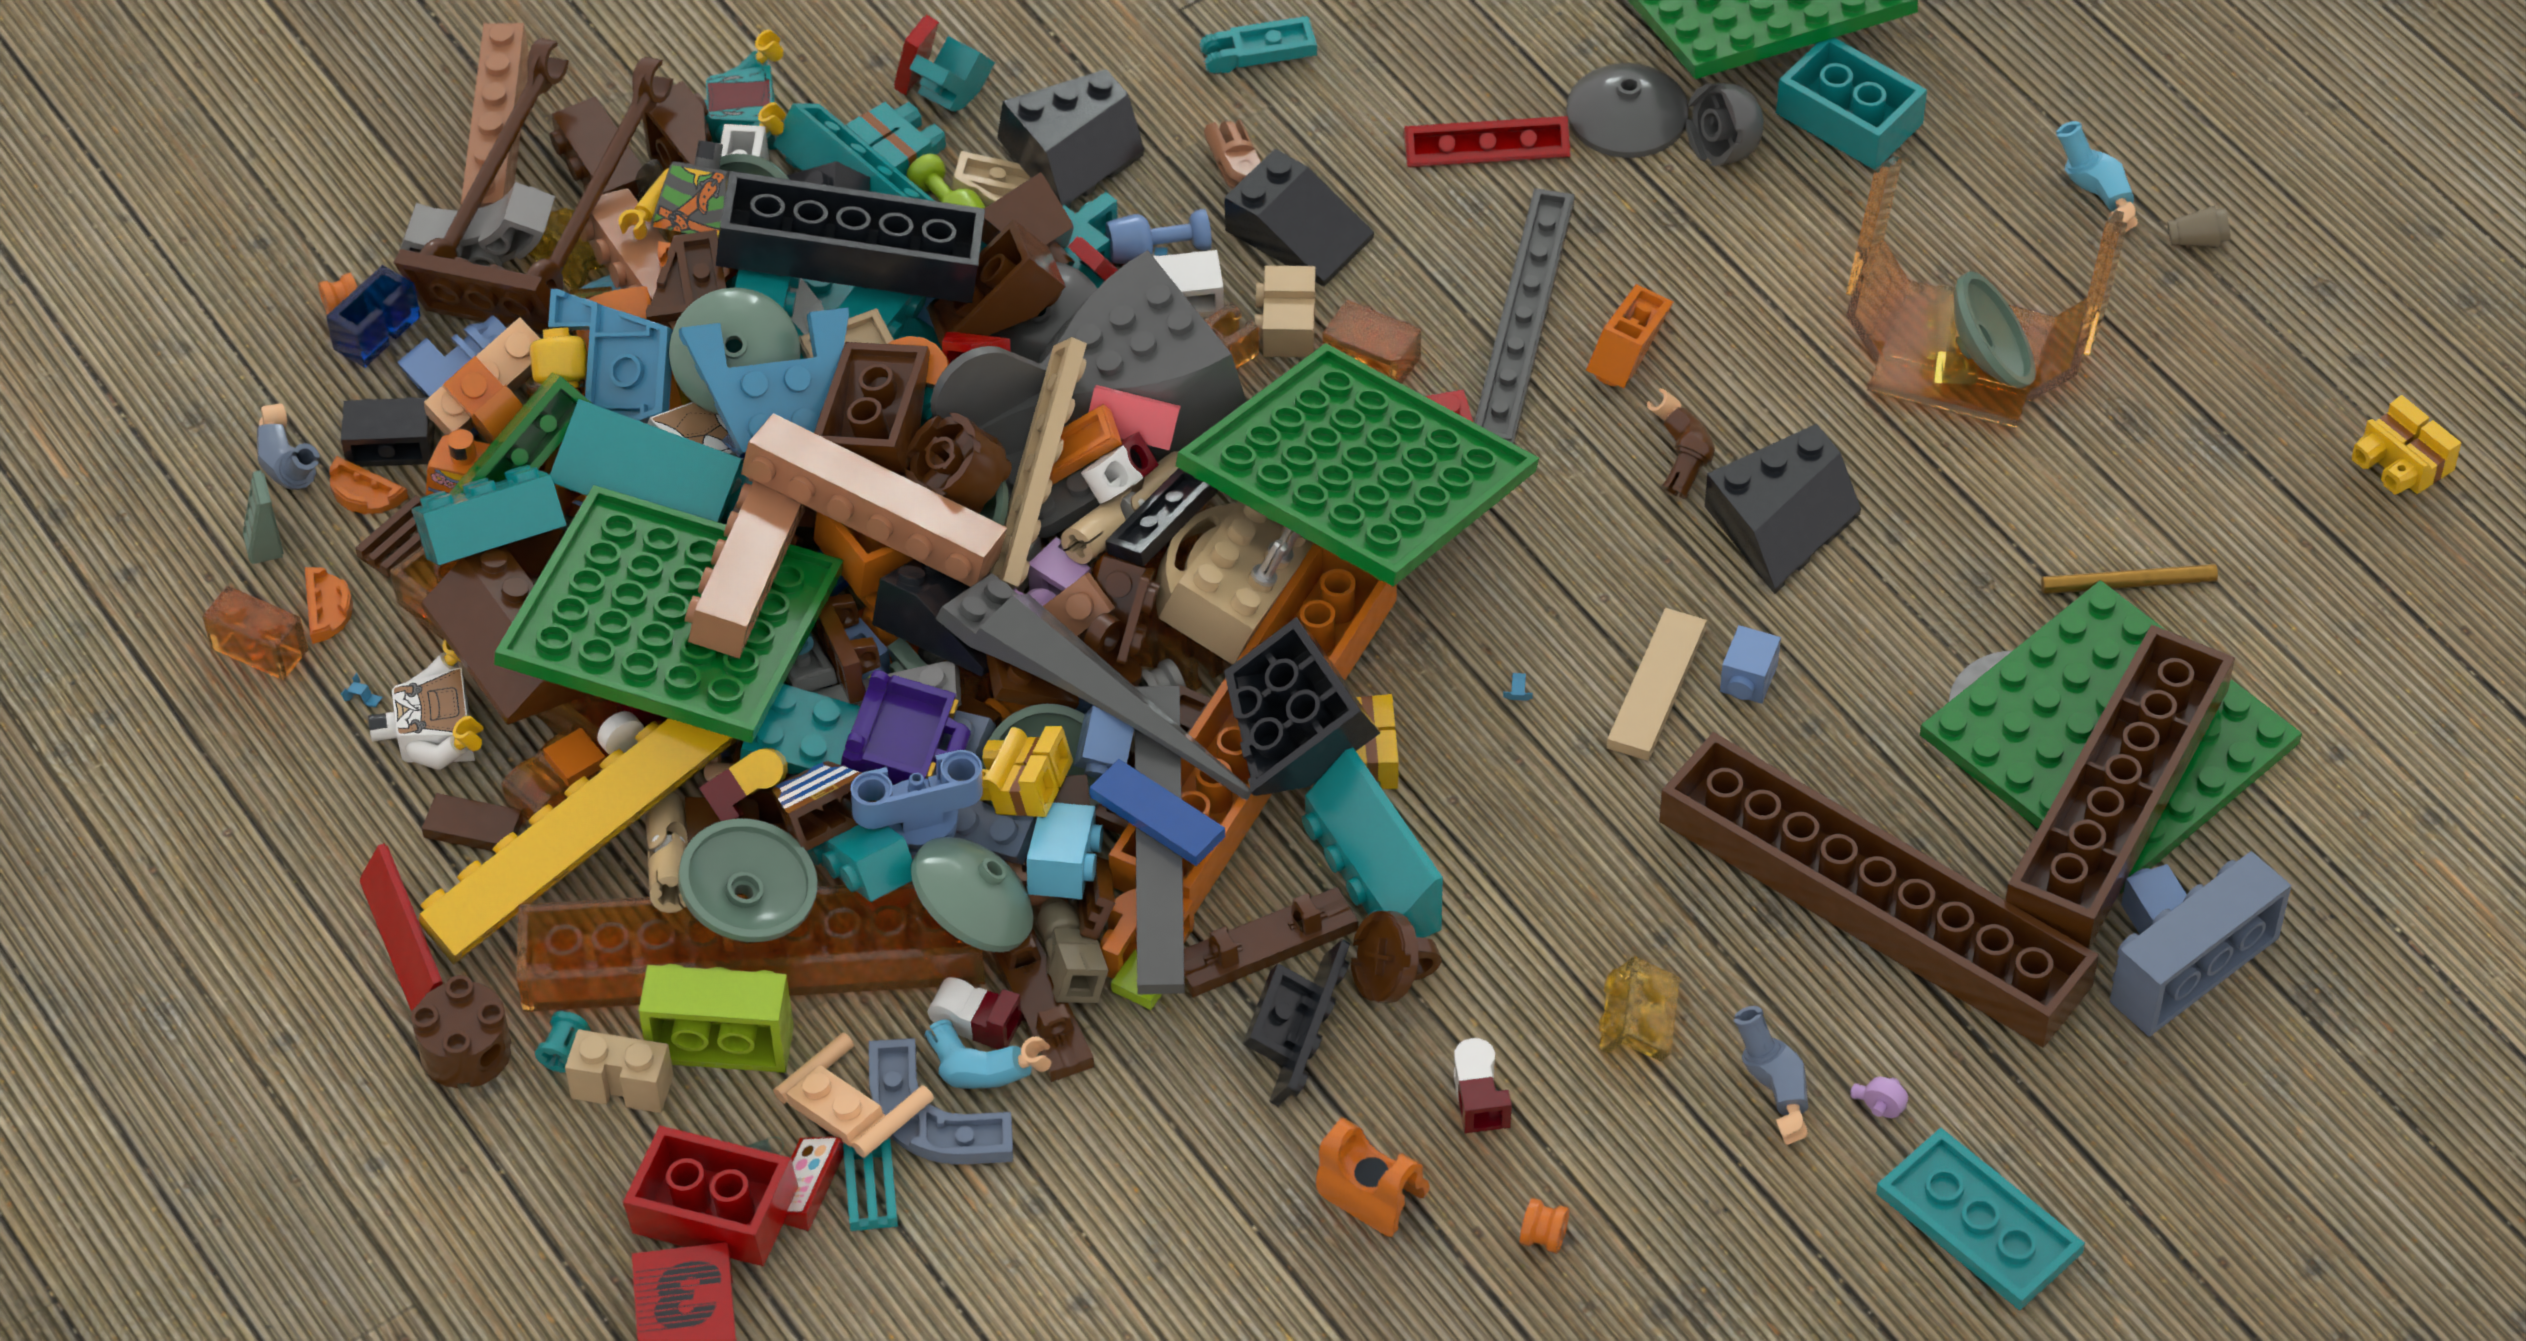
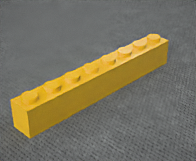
[419,718,737,965]

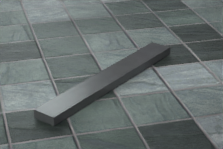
[1474,188,1575,444]
[1135,686,1184,994]

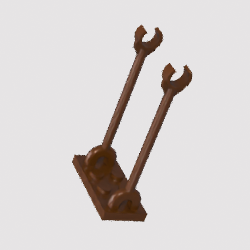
[393,38,673,335]

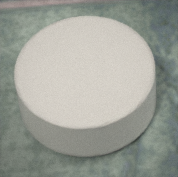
[597,711,644,755]

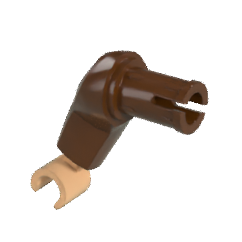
[1647,388,1715,499]

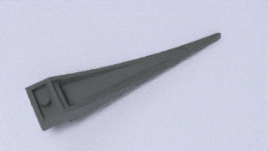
[936,573,1251,800]

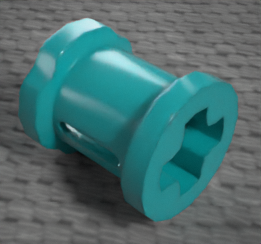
[535,1011,591,1073]

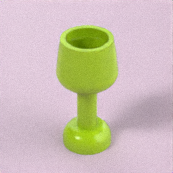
[906,154,986,208]

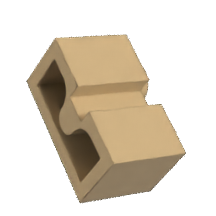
[1255,266,1315,357]
[565,1029,674,1113]

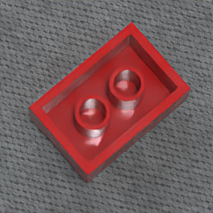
[623,1125,798,1267]

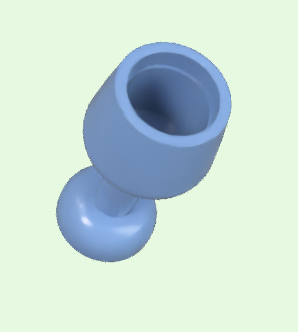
[1105,209,1211,264]

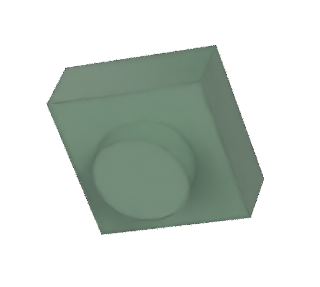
[888,638,927,673]

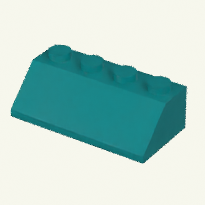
[1302,747,1443,938]

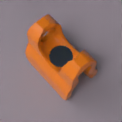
[1316,1117,1430,1237]

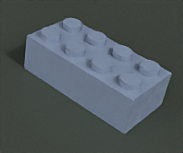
[2109,851,2292,1037]

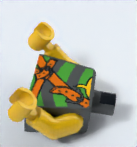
[618,140,730,240]

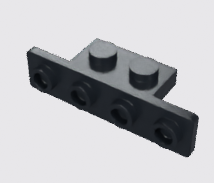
[1243,939,1350,1107]

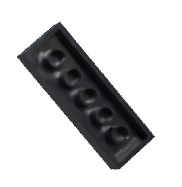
[716,171,985,303]

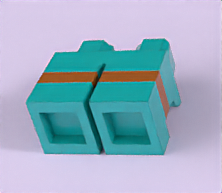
[845,102,946,176]

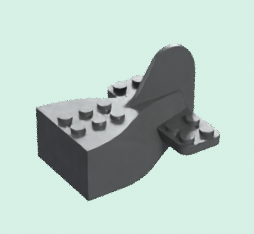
[931,250,1246,538]

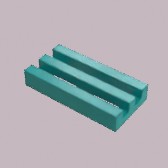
[843,1138,898,1231]

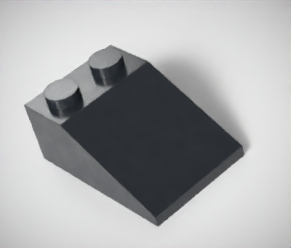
[1224,149,1374,287]
[872,559,989,677]

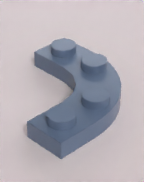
[933,710,1036,865]
[869,1038,1013,1164]

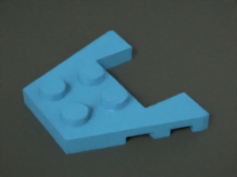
[548,289,673,424]
[678,307,849,455]

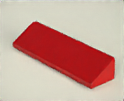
[1403,116,1571,168]
[360,843,443,1012]

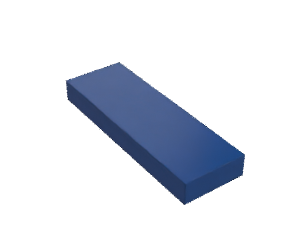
[1089,759,1225,866]

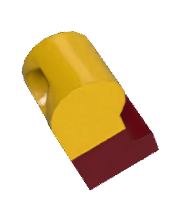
[699,748,788,821]

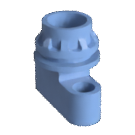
[397,315,507,438]
[851,750,983,859]

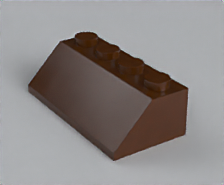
[422,545,587,725]

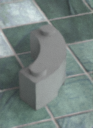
[398,182,555,267]

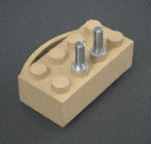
[1156,501,1314,665]

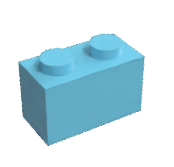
[1027,802,1103,899]

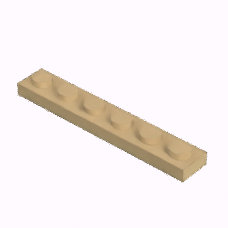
[989,337,1087,589]

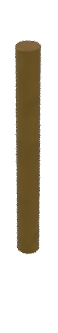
[2041,564,2218,594]

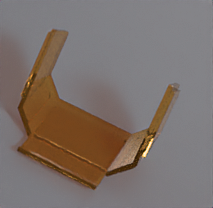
[1846,156,2127,429]

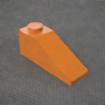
[1586,284,1674,388]

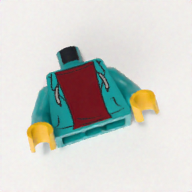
[704,30,786,150]

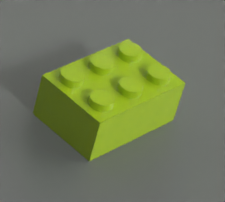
[639,964,794,1073]

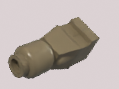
[1037,897,1109,1003]

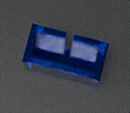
[326,265,421,368]

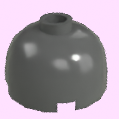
[1686,83,1764,166]

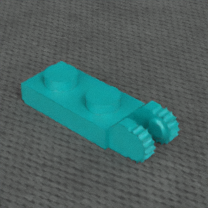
[1199,16,1317,74]

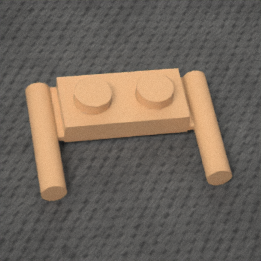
[773,1032,934,1158]

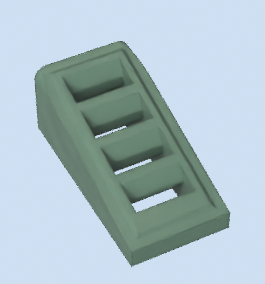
[243,470,284,564]

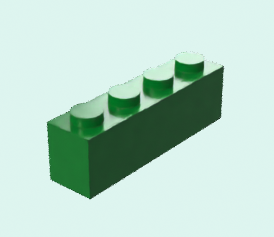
[449,373,593,496]

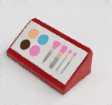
[783,1137,844,1232]

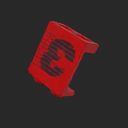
[632,1242,737,1341]

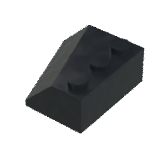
[997,69,1144,209]
[1704,424,1861,594]
[1224,617,1380,796]

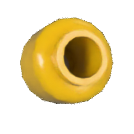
[529,328,587,388]

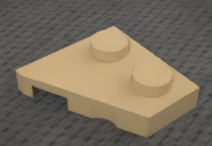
[952,151,1030,207]

